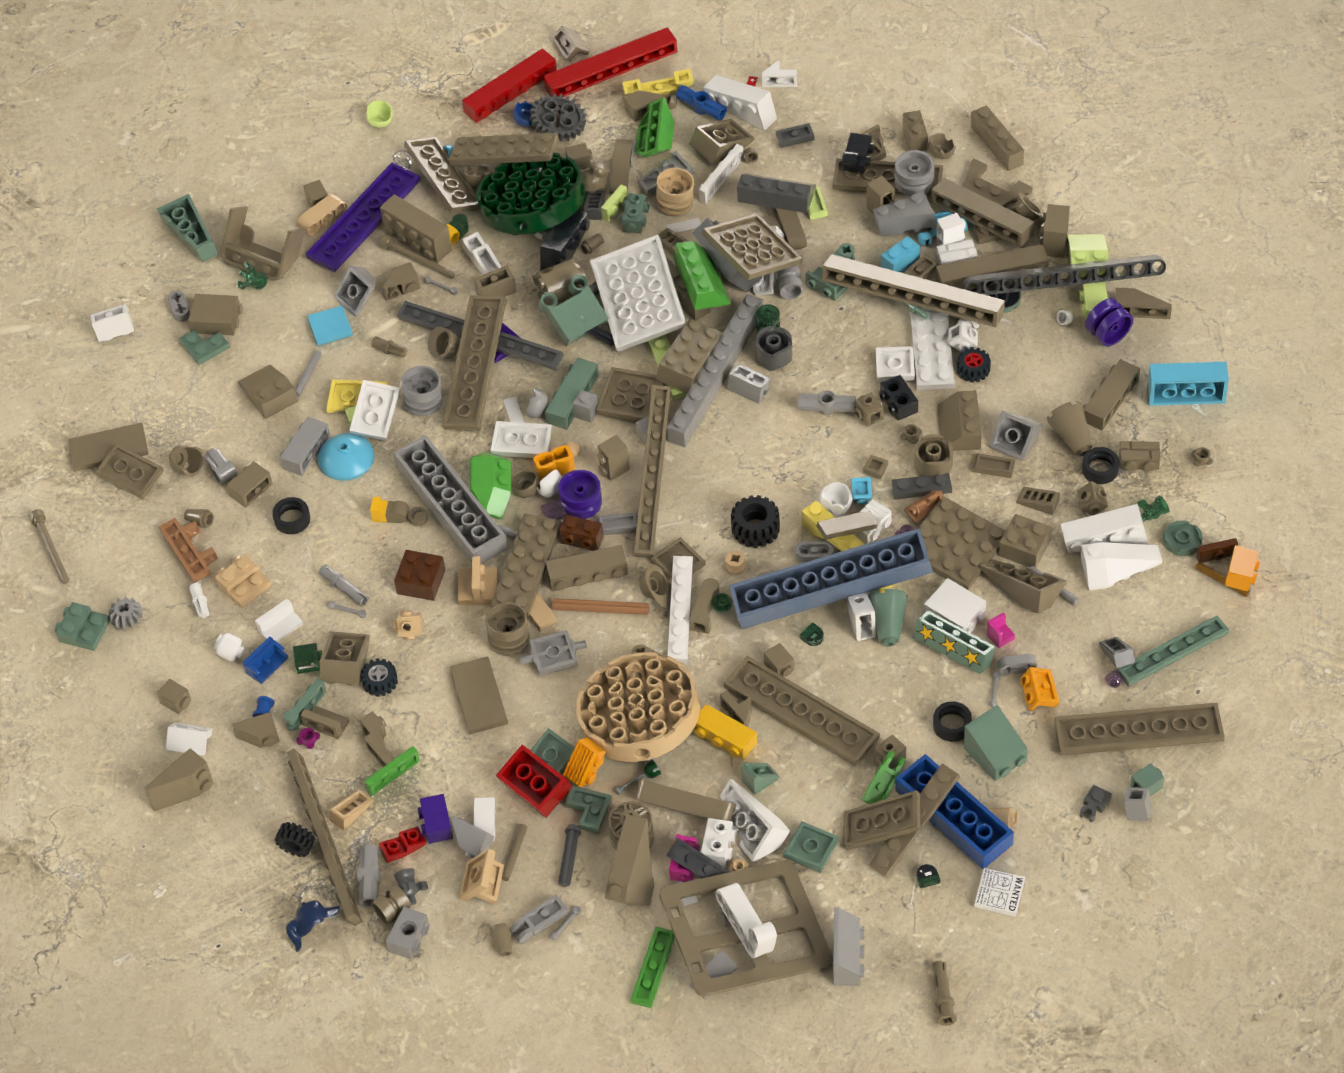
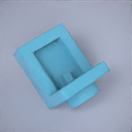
[851,477,873,505]

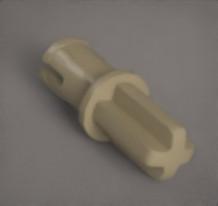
[371,336,407,357]

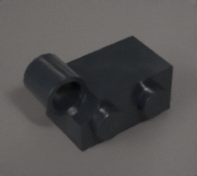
[842,133,874,173]

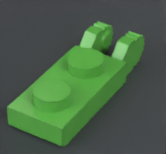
[861,750,906,804]

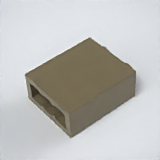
[188,294,243,336]

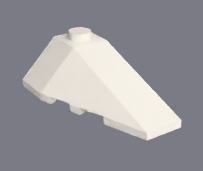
[1080,542,1162,590]
[720,779,790,862]

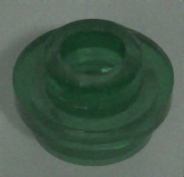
[712,593,732,612]

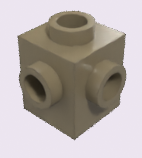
[854,392,884,427]
[1077,481,1108,515]

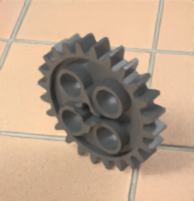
[529,93,586,142]

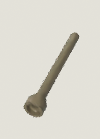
[380,234,455,278]
[29,509,69,584]

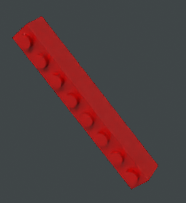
[544,27,678,97]

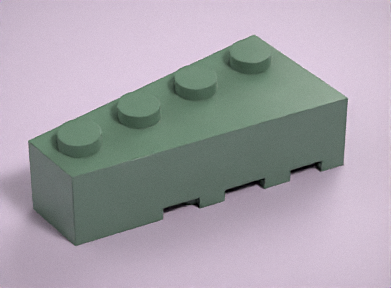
[157,194,218,262]

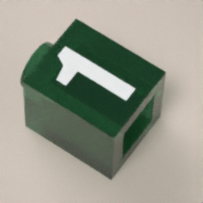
[293,643,323,674]

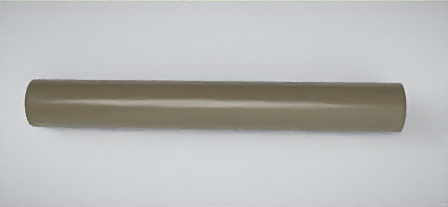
[501,824,528,881]

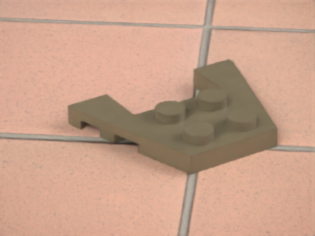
[963,158,1033,208]

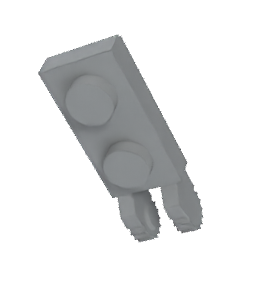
[510,895,569,943]

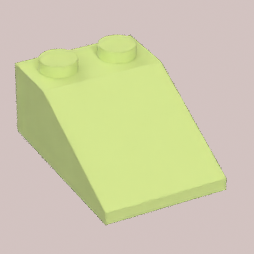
[1067,234,1109,277]

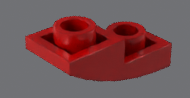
[378,826,426,863]

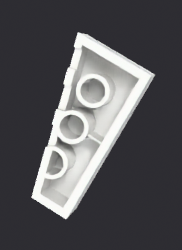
[703,75,777,131]
[1061,504,1149,553]

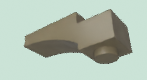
[360,711,393,767]

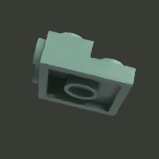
[55,602,110,651]

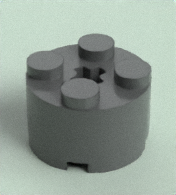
[755,326,793,371]

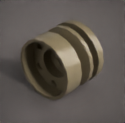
[485,602,530,655]
[609,801,654,850]

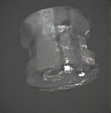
[393,150,412,170]

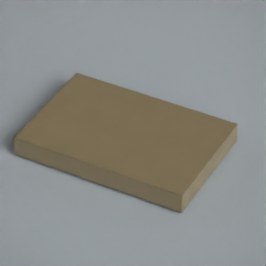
[95,443,164,499]

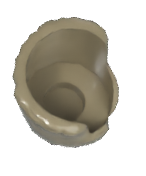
[169,445,204,477]

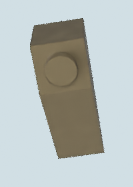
[1115,288,1172,319]

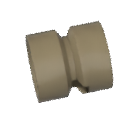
[371,885,411,924]

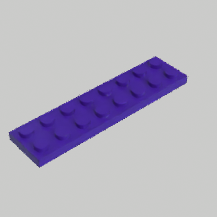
[305,163,421,272]

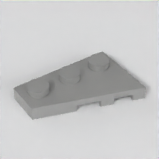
[638,151,694,195]

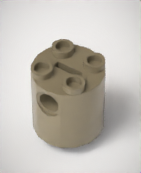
[532,259,586,306]

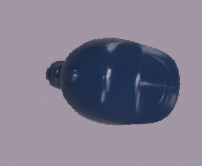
[286,900,340,952]

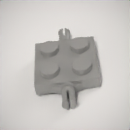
[519,630,587,676]

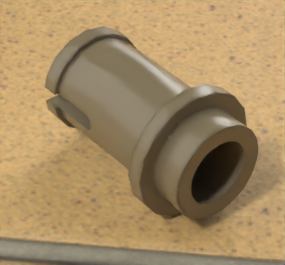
[581,233,605,254]

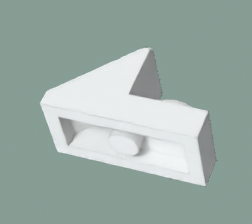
[762,60,797,87]

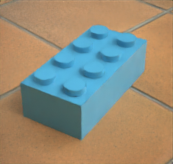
[1147,361,1229,406]

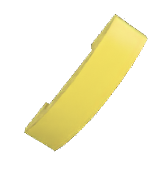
[622,69,694,96]

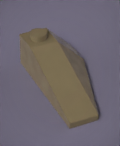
[979,560,1066,613]

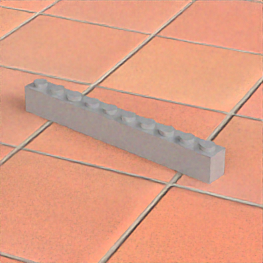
[667,294,764,447]

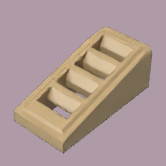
[330,789,374,830]

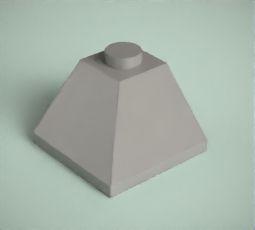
[334,266,375,317]
[989,411,1043,460]

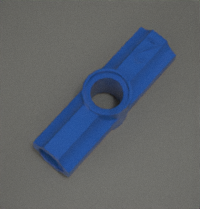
[676,85,727,121]

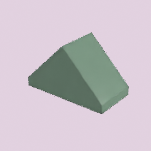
[741,763,780,795]

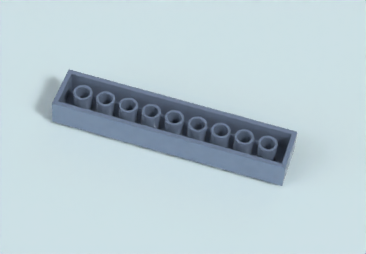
[729,528,933,629]

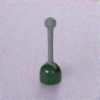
[614,760,661,794]

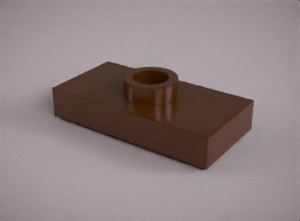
[1197,538,1238,563]

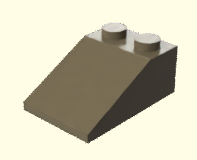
[689,119,755,164]
[238,365,298,419]
[320,631,370,685]
[145,748,213,811]

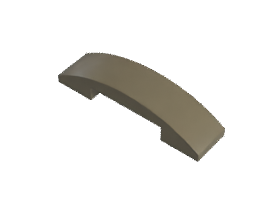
[610,139,634,194]

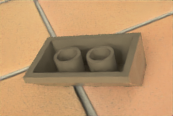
[938,390,982,451]

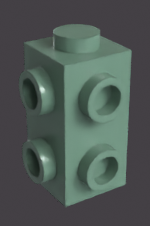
[620,193,650,233]

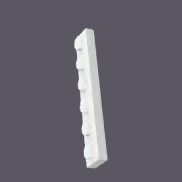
[668,556,693,663]

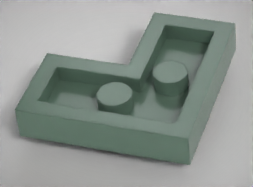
[179,330,230,365]
[566,786,612,834]

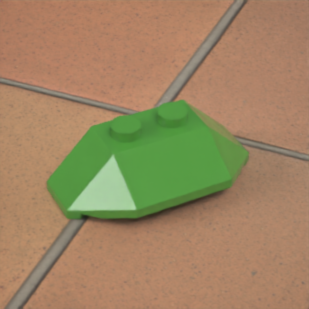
[635,97,675,157]
[470,451,511,519]

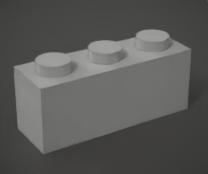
[280,417,330,476]

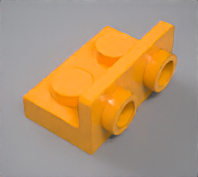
[1021,667,1060,711]

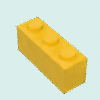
[693,704,757,760]

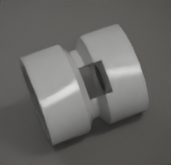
[777,266,803,300]

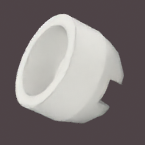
[1057,310,1073,325]

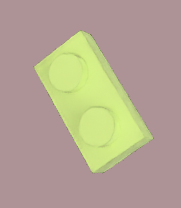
[601,185,628,222]

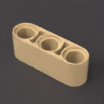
[297,194,347,236]

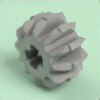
[108,596,143,631]

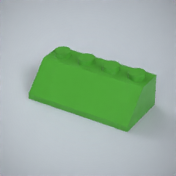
[674,241,730,310]

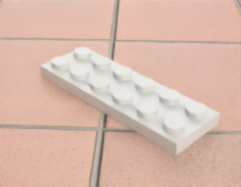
[910,307,955,390]

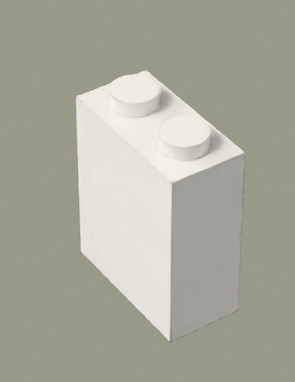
[924,578,987,633]

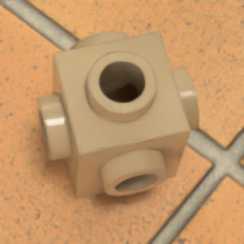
[393,610,423,640]

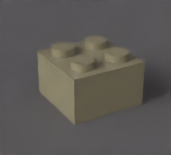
[1040,204,1070,258]
[999,514,1052,568]

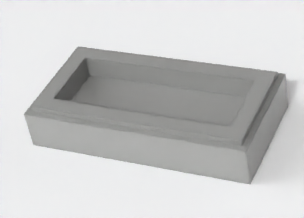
[598,513,637,535]

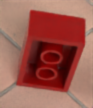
[496,744,573,818]

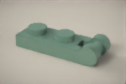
[284,678,326,731]

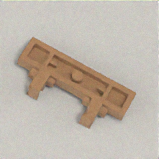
[159,518,218,583]

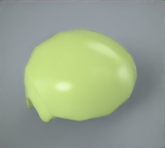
[366,100,392,128]

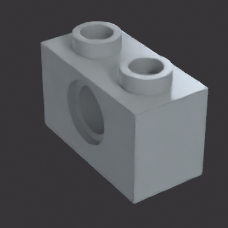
[386,907,430,959]

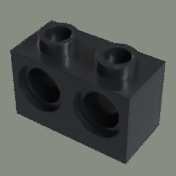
[879,375,918,421]

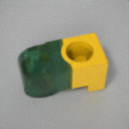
[447,214,469,247]

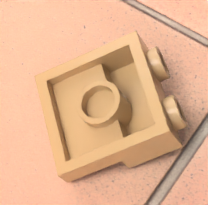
[215,555,272,608]

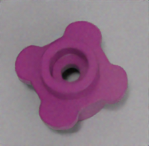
[296,728,320,749]

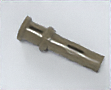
[933,961,957,1026]

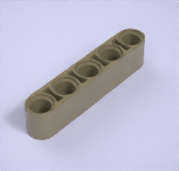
[773,208,807,250]
[634,779,736,821]

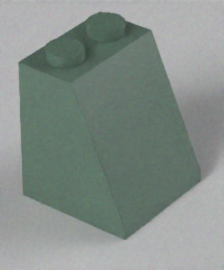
[964,705,1028,781]

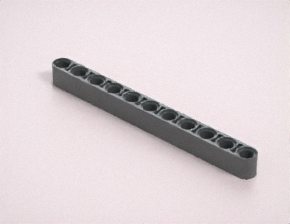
[963,255,1166,295]

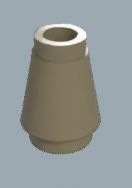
[184,509,214,528]
[490,923,512,957]

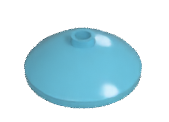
[317,433,374,481]

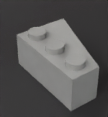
[872,191,937,236]

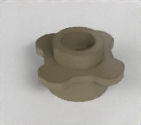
[900,424,922,443]
[1191,447,1213,466]

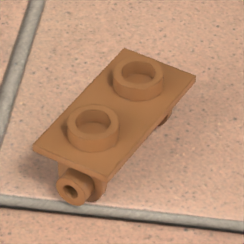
[904,490,944,524]

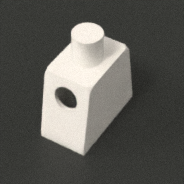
[847,593,876,642]

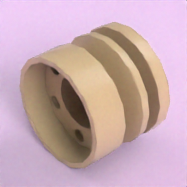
[656,168,694,216]

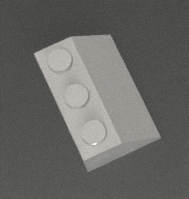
[833,908,864,986]

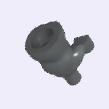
[394,868,428,906]

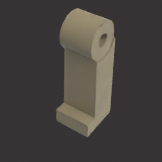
[689,578,720,634]

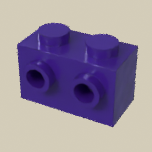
[417,794,453,844]

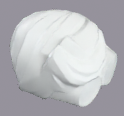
[819,482,852,518]

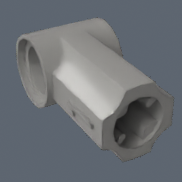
[204,448,238,484]

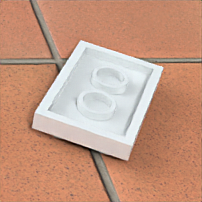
[350,380,400,441]
[490,421,553,458]

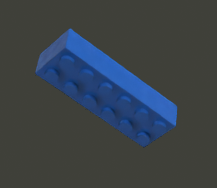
[895,754,1014,870]

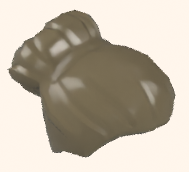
[582,162,611,193]

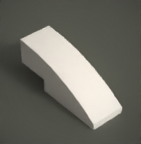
[461,232,502,275]

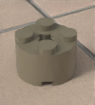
[914,434,953,476]

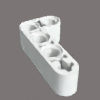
[716,883,777,958]

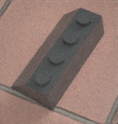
[737,173,816,213]

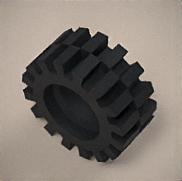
[274,822,315,857]

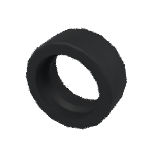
[1082,447,1119,484]
[273,497,310,534]
[933,701,972,742]

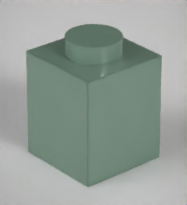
[1130,763,1164,796]

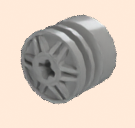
[402,366,442,416]

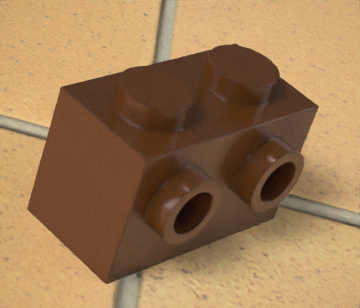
[559,515,604,551]

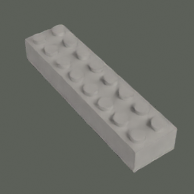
[393,435,508,563]

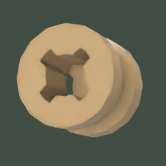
[725,551,745,575]

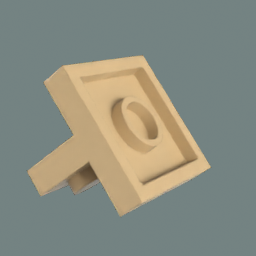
[458,556,498,605]
[459,848,504,904]

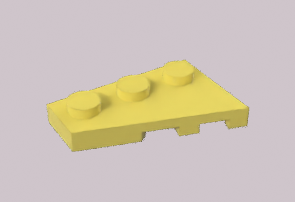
[326,379,388,414]

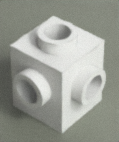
[948,321,978,352]

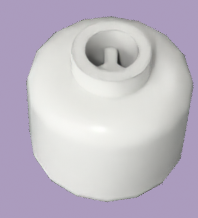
[214,633,245,662]

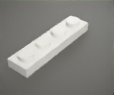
[698,144,744,204]

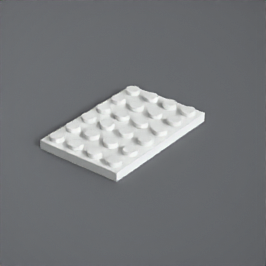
[590,235,686,352]

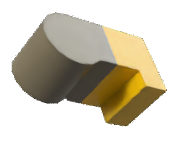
[370,496,409,523]

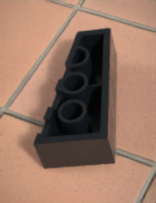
[540,210,590,271]

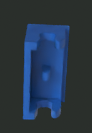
[242,636,288,684]

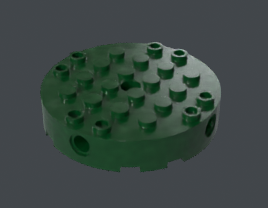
[476,153,586,235]

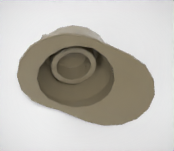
[1011,192,1045,221]
[428,326,460,358]
[639,565,671,609]

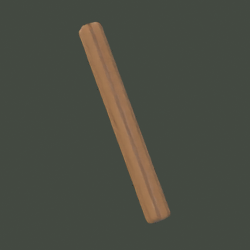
[552,598,649,615]

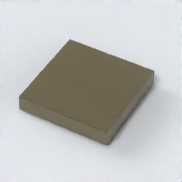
[651,537,706,582]

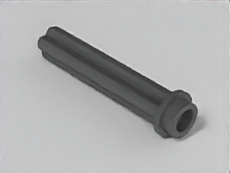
[558,824,581,887]

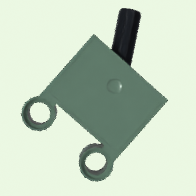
[538,275,614,346]

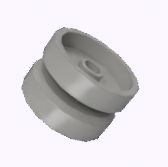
[895,150,934,196]

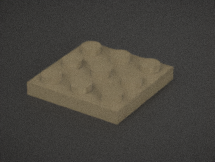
[596,367,665,422]

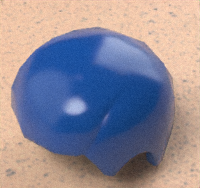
[513,101,532,127]

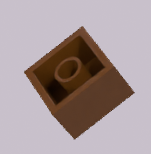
[394,550,446,601]

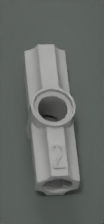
[798,390,856,415]
[357,844,380,908]

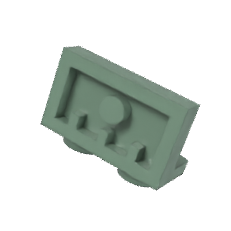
[806,266,848,301]

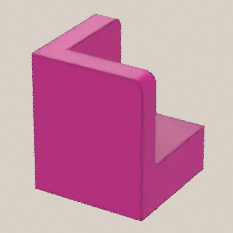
[987,613,1015,648]

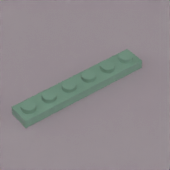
[1117,616,1229,687]

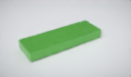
[365,746,420,796]

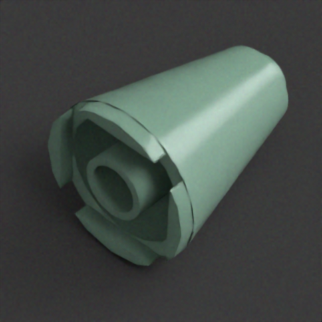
[868,589,908,646]

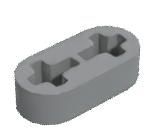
[168,290,190,322]
[997,654,1037,675]

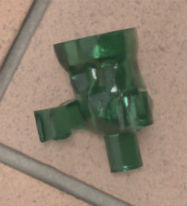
[237,261,268,290]
[1137,495,1170,522]

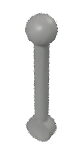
[424,276,458,295]
[328,601,366,618]
[989,671,1001,708]
[550,906,581,940]

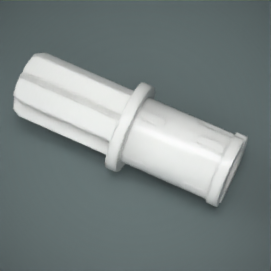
[189,583,209,619]

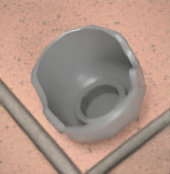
[526,387,549,418]

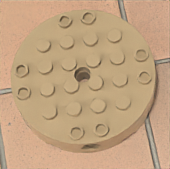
[576,652,700,762]

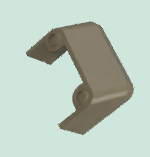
[220,206,305,281]

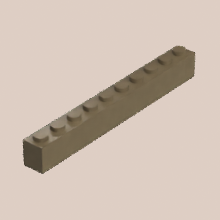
[822,254,1005,327]

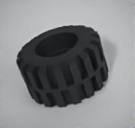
[731,495,780,548]

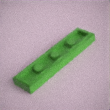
[631,927,675,1008]

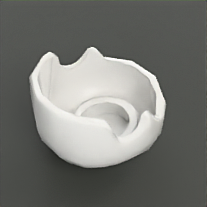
[536,469,562,498]

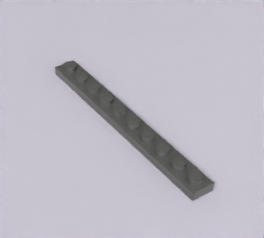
[397,301,564,371]

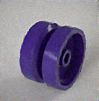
[1085,298,1134,347]
[559,470,602,519]

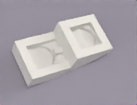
[474,797,496,842]

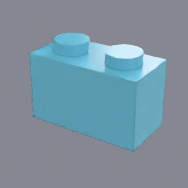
[881,236,920,273]

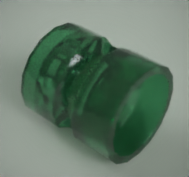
[756,304,780,333]

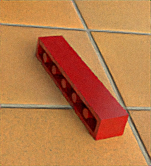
[462,48,557,123]

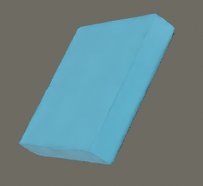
[307,306,353,346]

